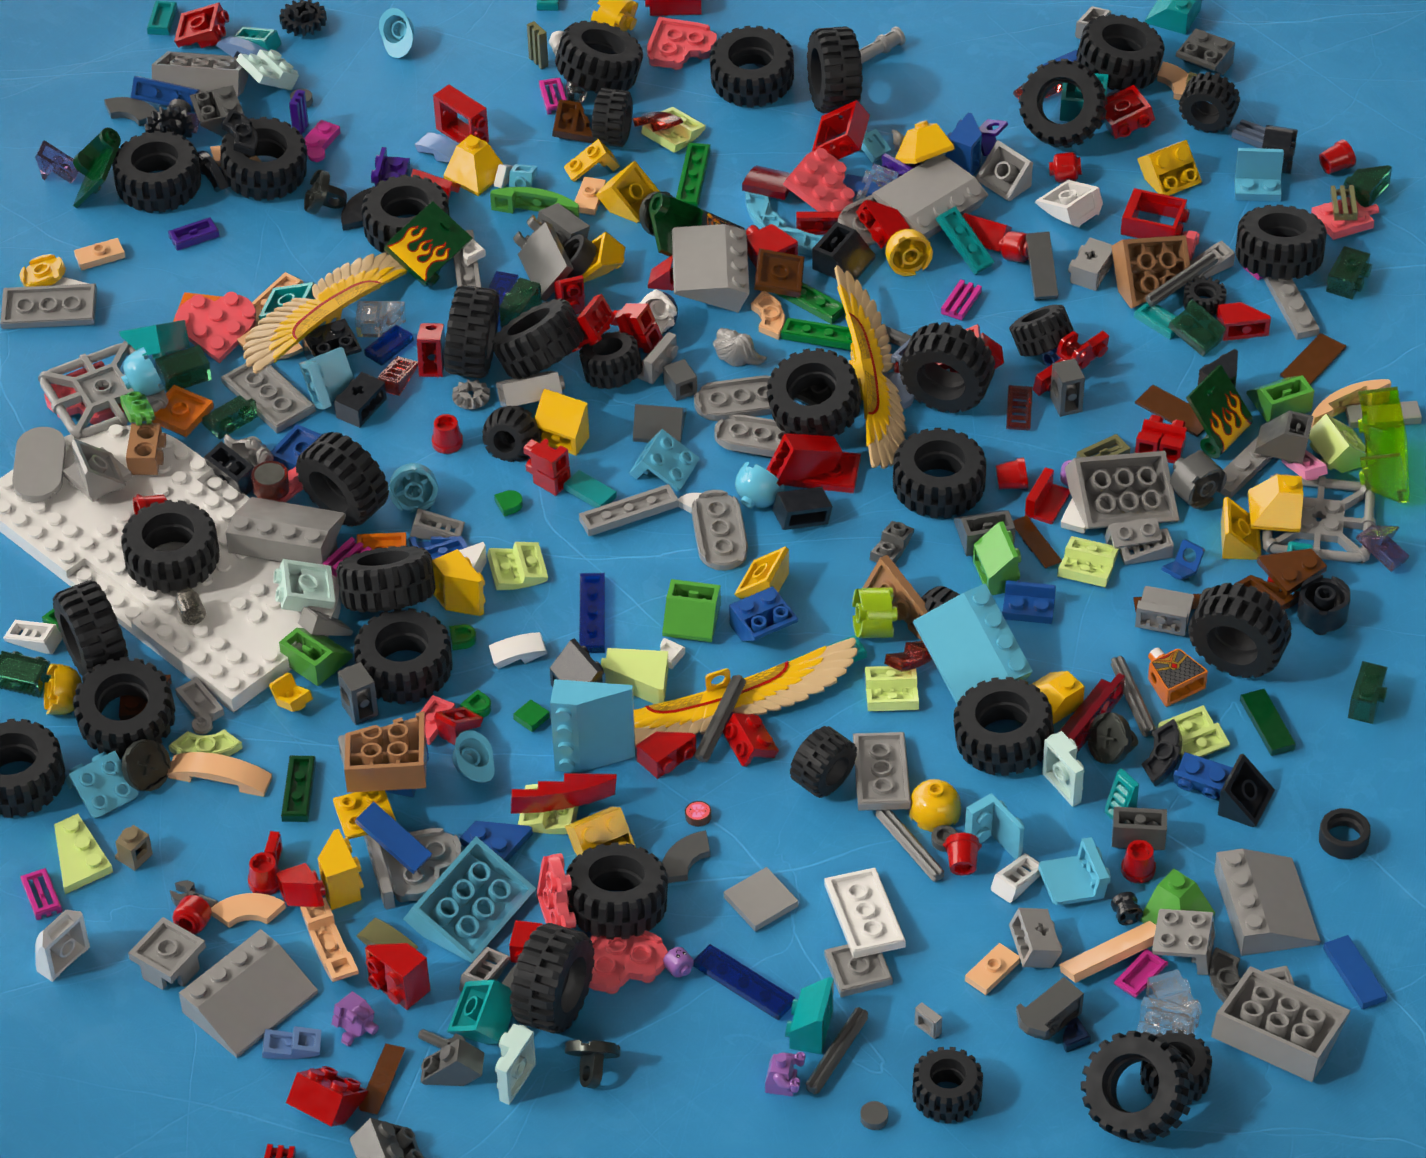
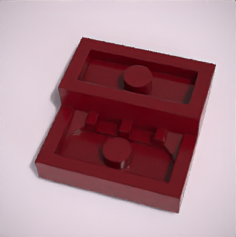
[742,165,791,200]

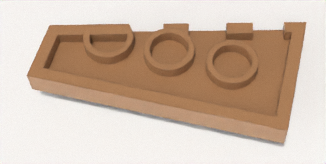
[863,555,928,642]

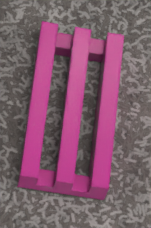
[539,78,567,115]
[941,279,982,321]
[323,537,372,577]
[20,868,62,920]

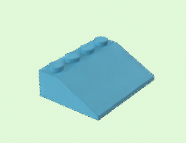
[913,583,1033,704]
[550,679,636,773]
[403,836,537,963]

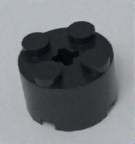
[1262,125,1298,174]
[1297,575,1350,635]

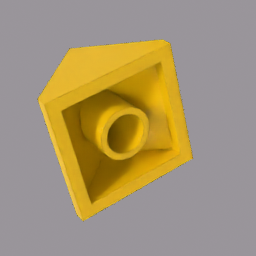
[1221,496,1261,560]
[734,546,789,599]

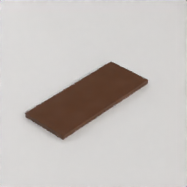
[1280,333,1346,385]
[1135,385,1204,437]

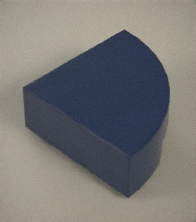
[1063,1017,1091,1052]

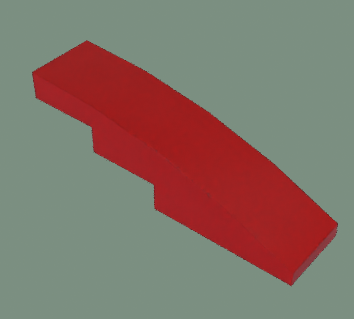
[511,773,617,814]

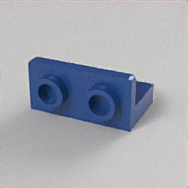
[1002,580,1056,624]
[1173,752,1233,799]

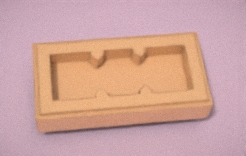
[574,177,606,215]
[74,238,125,270]
[965,943,1020,995]

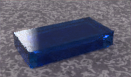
[364,325,414,366]

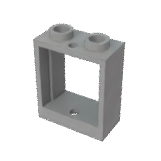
[496,370,565,407]

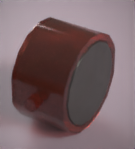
[251,461,290,501]

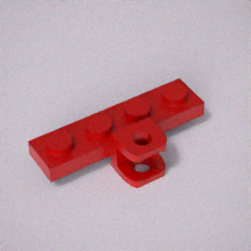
[1033,331,1109,396]

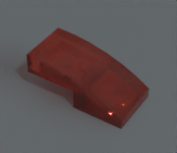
[632,112,683,132]
[884,641,932,672]

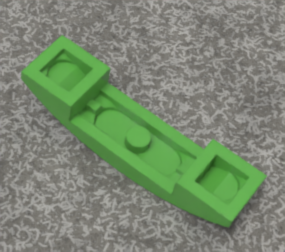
[490,187,579,218]

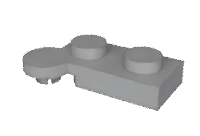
[175,678,225,734]

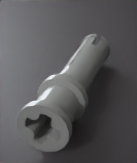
[859,26,906,63]

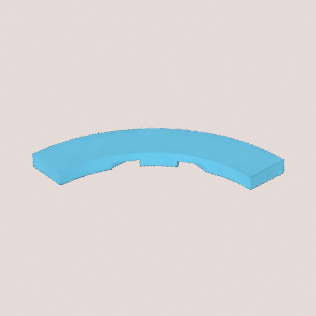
[745,191,823,256]

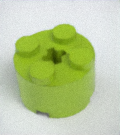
[852,587,898,638]

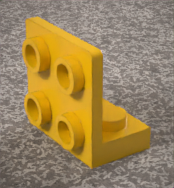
[333,790,396,839]

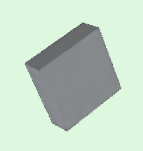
[915,1002,942,1039]

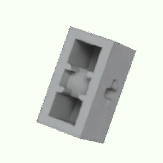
[1068,238,1114,291]
[1009,908,1062,968]

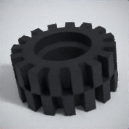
[1183,276,1227,319]

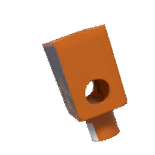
[1148,648,1208,707]

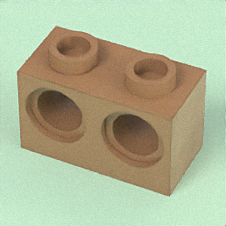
[126,423,166,475]

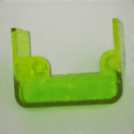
[1358,386,1410,503]

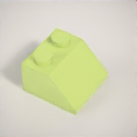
[1309,414,1376,473]

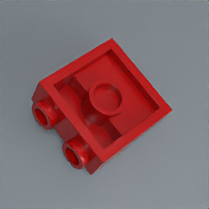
[174,3,229,48]
[1102,85,1155,139]

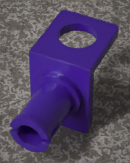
[979,119,1008,156]

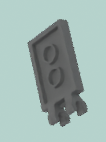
[513,215,574,301]

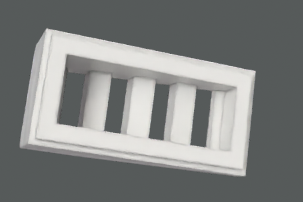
[4,620,62,654]
[991,853,1041,903]

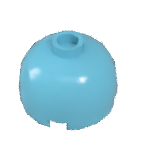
[121,347,165,396]
[735,462,785,509]
[389,463,438,513]

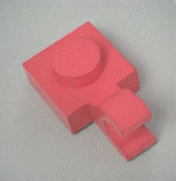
[1182,230,1200,261]

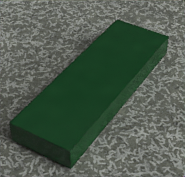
[1240,689,1296,756]
[281,755,316,822]

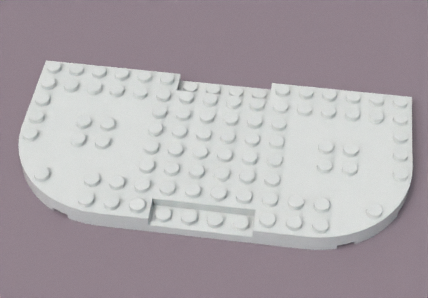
[0,424,341,713]

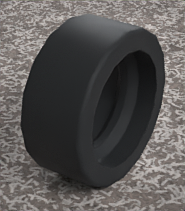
[563,234,597,278]
[1319,808,1371,859]

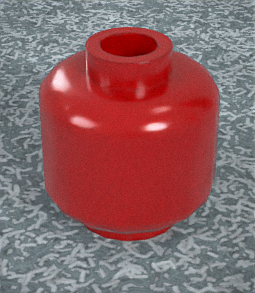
[1049,152,1082,183]
[999,231,1029,263]
[172,895,212,935]

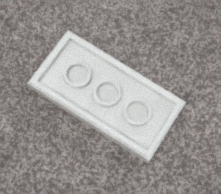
[824,867,906,959]

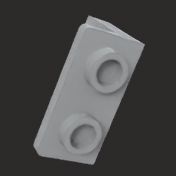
[637,332,678,384]
[1105,517,1162,549]

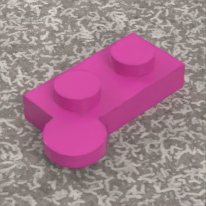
[304,120,341,162]

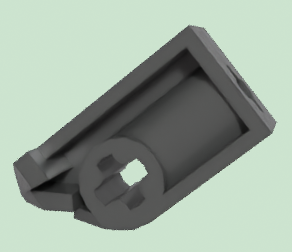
[1016,977,1084,1040]

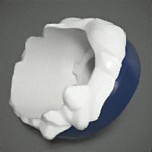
[640,289,678,334]

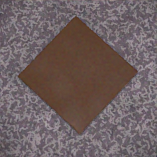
[754,248,805,298]

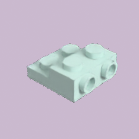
[236,49,299,90]
[273,559,335,612]
[1042,731,1085,807]
[495,1024,536,1105]

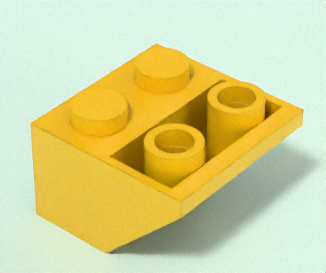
[1137,140,1202,196]
[535,389,589,456]
[432,549,486,616]
[565,806,636,856]
[318,829,364,910]

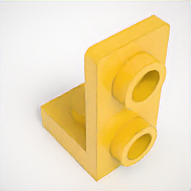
[564,139,620,182]

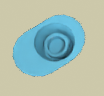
[379,8,414,58]
[452,730,495,783]

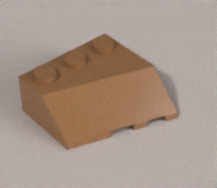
[1111,235,1193,308]
[344,711,427,793]

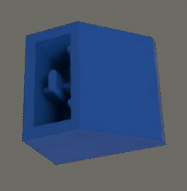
[945,112,982,176]
[729,586,798,641]

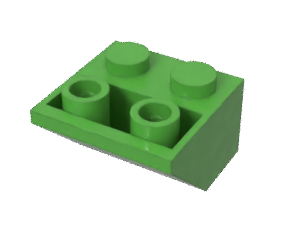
[1246,375,1314,422]
[973,521,1021,595]
[662,579,721,642]
[279,628,353,686]

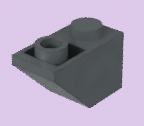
[420,1038,484,1086]

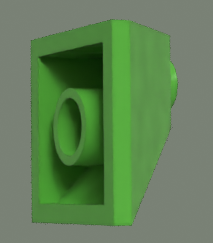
[1140,869,1215,925]

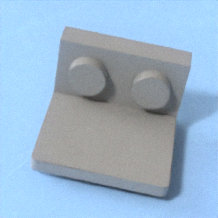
[1135,586,1194,636]
[1152,909,1215,975]

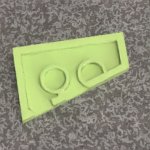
[54,814,113,894]

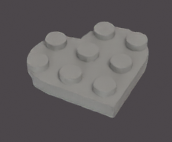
[380,828,462,902]

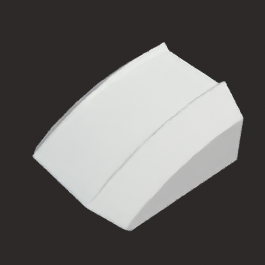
[1035,180,1103,228]
[35,910,90,982]

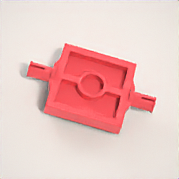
[1311,197,1379,240]

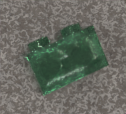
[1168,300,1226,356]
[202,395,258,439]

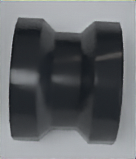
[1111,892,1143,925]

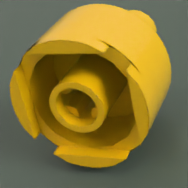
[591,0,638,31]

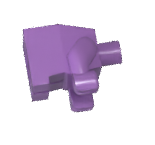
[331,991,379,1046]
[765,1052,806,1097]

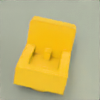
[269,672,313,712]

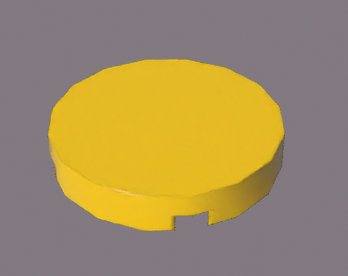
[19,254,66,287]

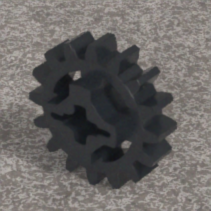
[279,0,327,37]
[144,105,194,139]

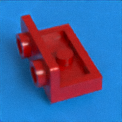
[723,713,779,767]

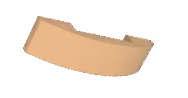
[1311,379,1391,428]
[167,752,272,797]
[300,897,359,982]

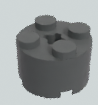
[1170,450,1227,509]

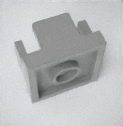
[128,917,206,990]

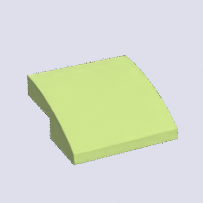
[641,107,706,153]
[1057,536,1119,587]
[487,542,549,590]
[865,665,919,711]
[1157,705,1230,760]
[518,784,579,834]

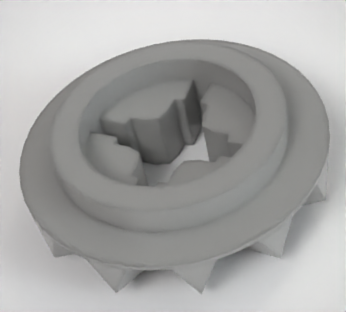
[452,379,490,409]

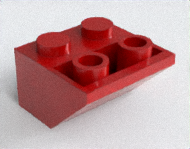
[365,943,430,1010]
[286,1066,369,1127]

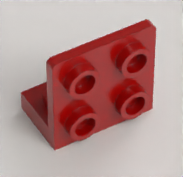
[572,294,616,353]

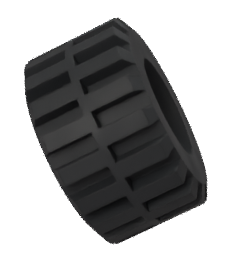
[1179,72,1240,133]
[592,88,633,147]
[1009,305,1074,356]
[579,332,643,389]
[790,726,857,798]
[1140,1030,1212,1105]
[912,1047,983,1124]

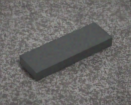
[1026,232,1058,300]

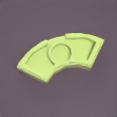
[169,729,243,756]

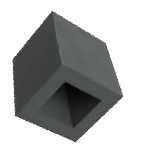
[663,359,697,401]

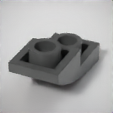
[869,521,914,564]

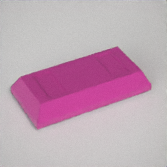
[1114,949,1168,998]

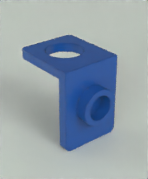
[1161,539,1205,580]

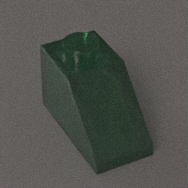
[1344,165,1392,207]

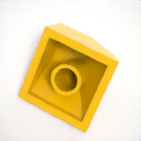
[895,120,955,164]
[443,134,503,196]
[596,161,660,223]
[582,232,626,283]
[1248,475,1303,532]
[1030,671,1085,724]

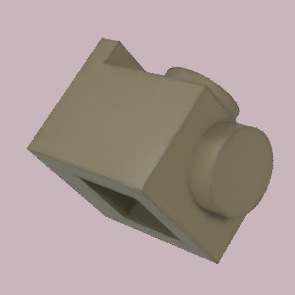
[115,825,153,871]

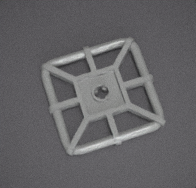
[38,341,168,439]
[1262,473,1376,563]

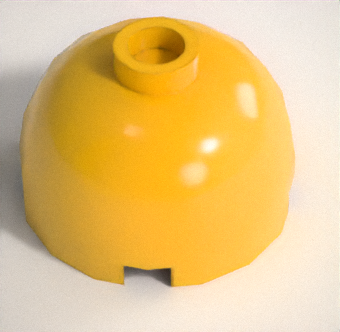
[885,229,933,276]
[44,664,82,715]
[909,779,961,832]

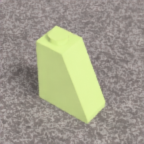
[601,648,669,704]

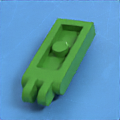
[120,391,155,426]

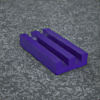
[289,89,309,136]
[168,217,220,251]

